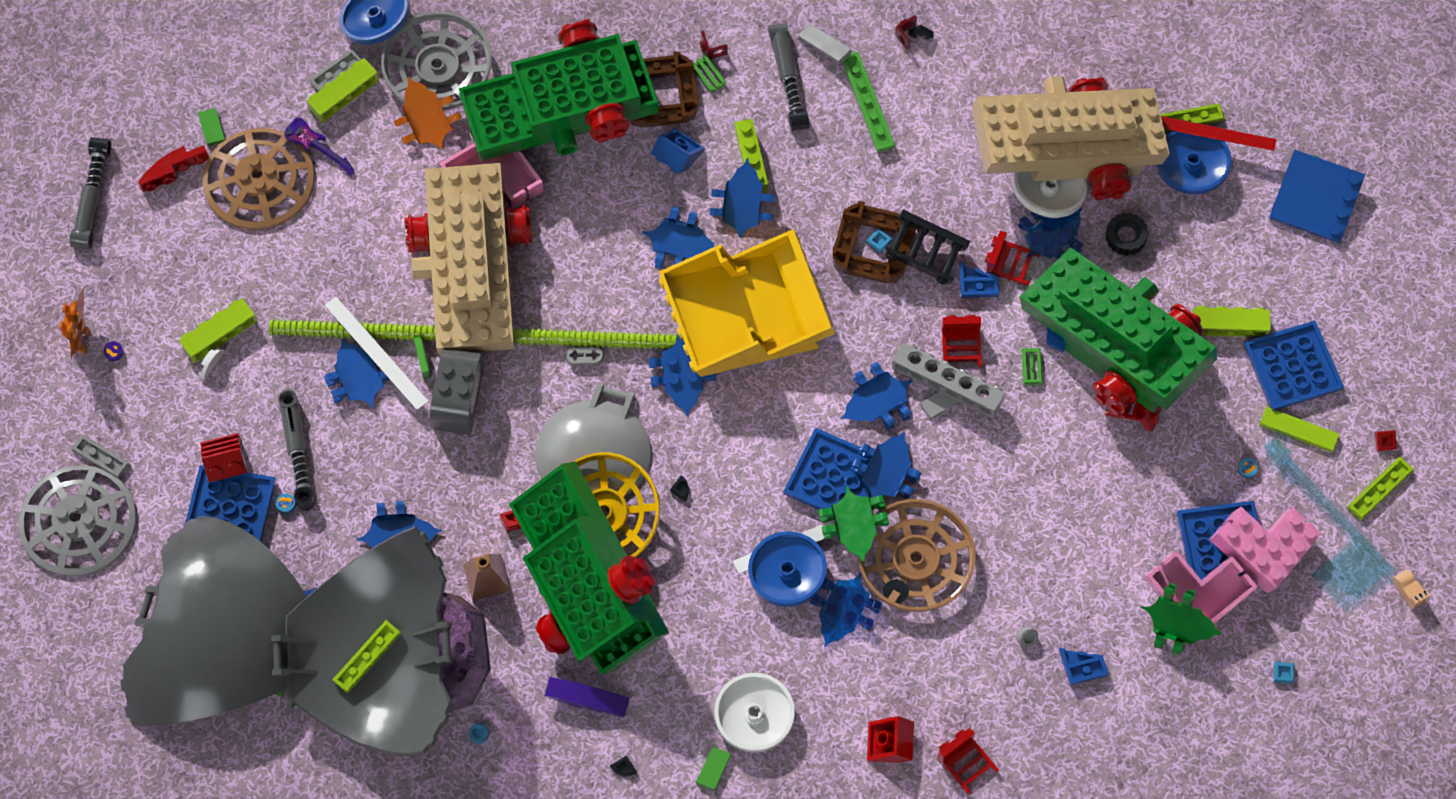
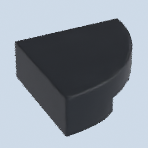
[908,25,934,39]
[670,475,689,502]
[610,755,637,776]

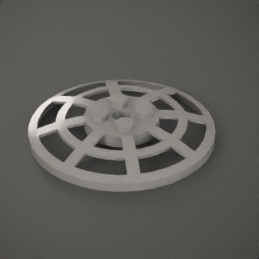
[381,11,492,110]
[19,465,136,577]

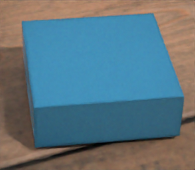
[866,228,893,254]
[1273,662,1294,684]

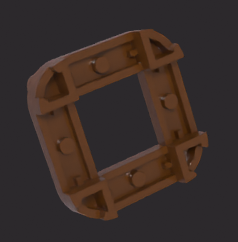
[629,51,699,127]
[832,201,916,283]

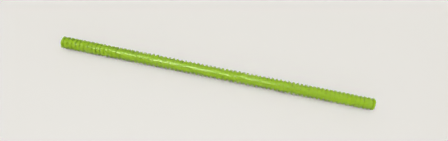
[269,319,685,350]

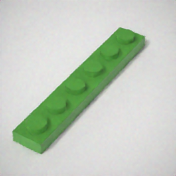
[842,52,895,153]

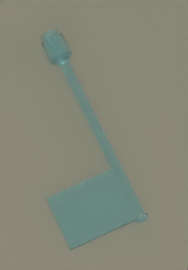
[1263,437,1395,610]

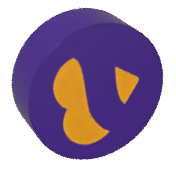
[103,341,124,362]

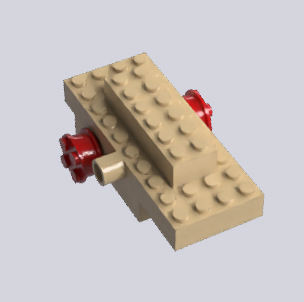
[971,76,1170,201]
[405,163,532,355]

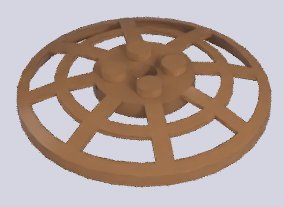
[202,128,315,230]
[858,499,976,612]

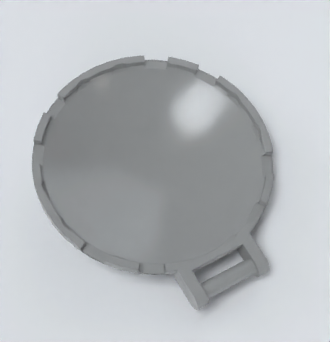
[535,382,651,498]

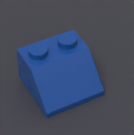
[651,129,705,173]

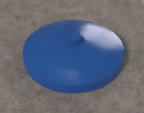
[340,0,410,45]
[1156,131,1231,195]
[748,531,827,607]

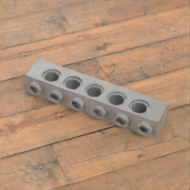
[892,343,1005,419]

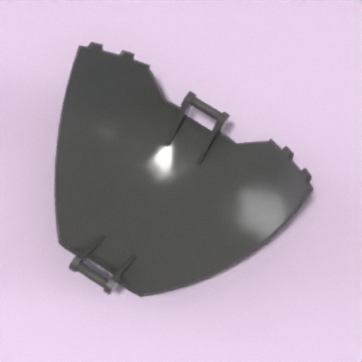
[120,516,307,726]
[271,526,453,756]

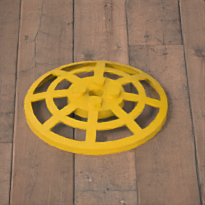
[573,452,660,558]

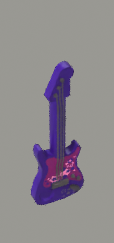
[284,117,354,176]

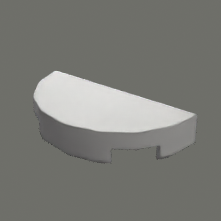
[198,347,225,381]

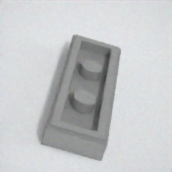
[799,24,852,65]
[309,49,361,92]
[920,385,970,420]
[71,434,130,479]

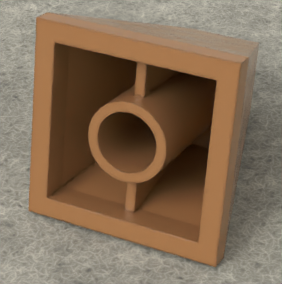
[463,554,510,601]

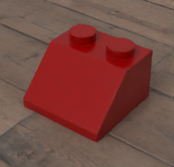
[867,716,914,763]

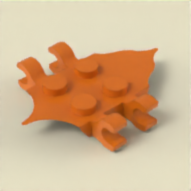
[394,76,462,149]
[59,287,90,363]

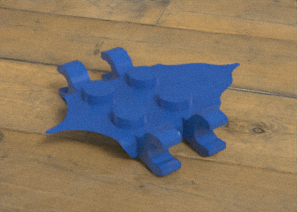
[709,158,776,238]
[642,207,715,269]
[649,334,716,416]
[324,338,390,408]
[841,362,913,430]
[850,432,922,499]
[356,500,442,548]

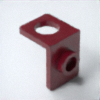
[895,15,917,50]
[699,31,728,59]

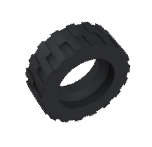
[1105,213,1148,256]

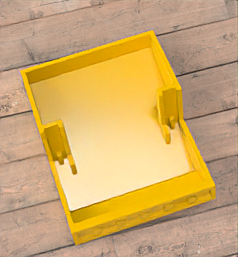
[659,229,836,377]

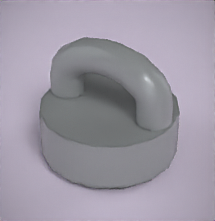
[1016,626,1038,647]

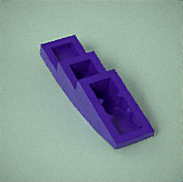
[544,677,629,718]

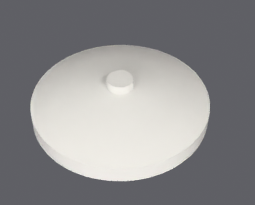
[1013,172,1087,218]
[714,673,795,752]

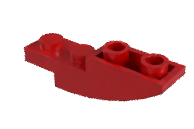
[138,145,209,192]

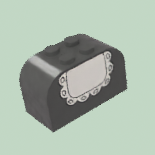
[430,349,485,435]

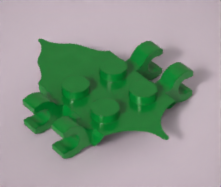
[818,486,889,561]
[1141,583,1222,656]

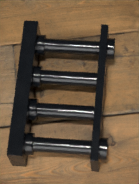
[881,209,971,285]

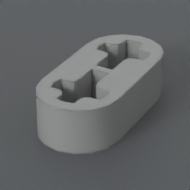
[566,347,603,366]

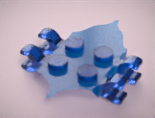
[1018,208,1084,260]
[810,572,882,647]

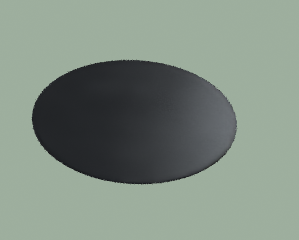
[883,579,909,603]

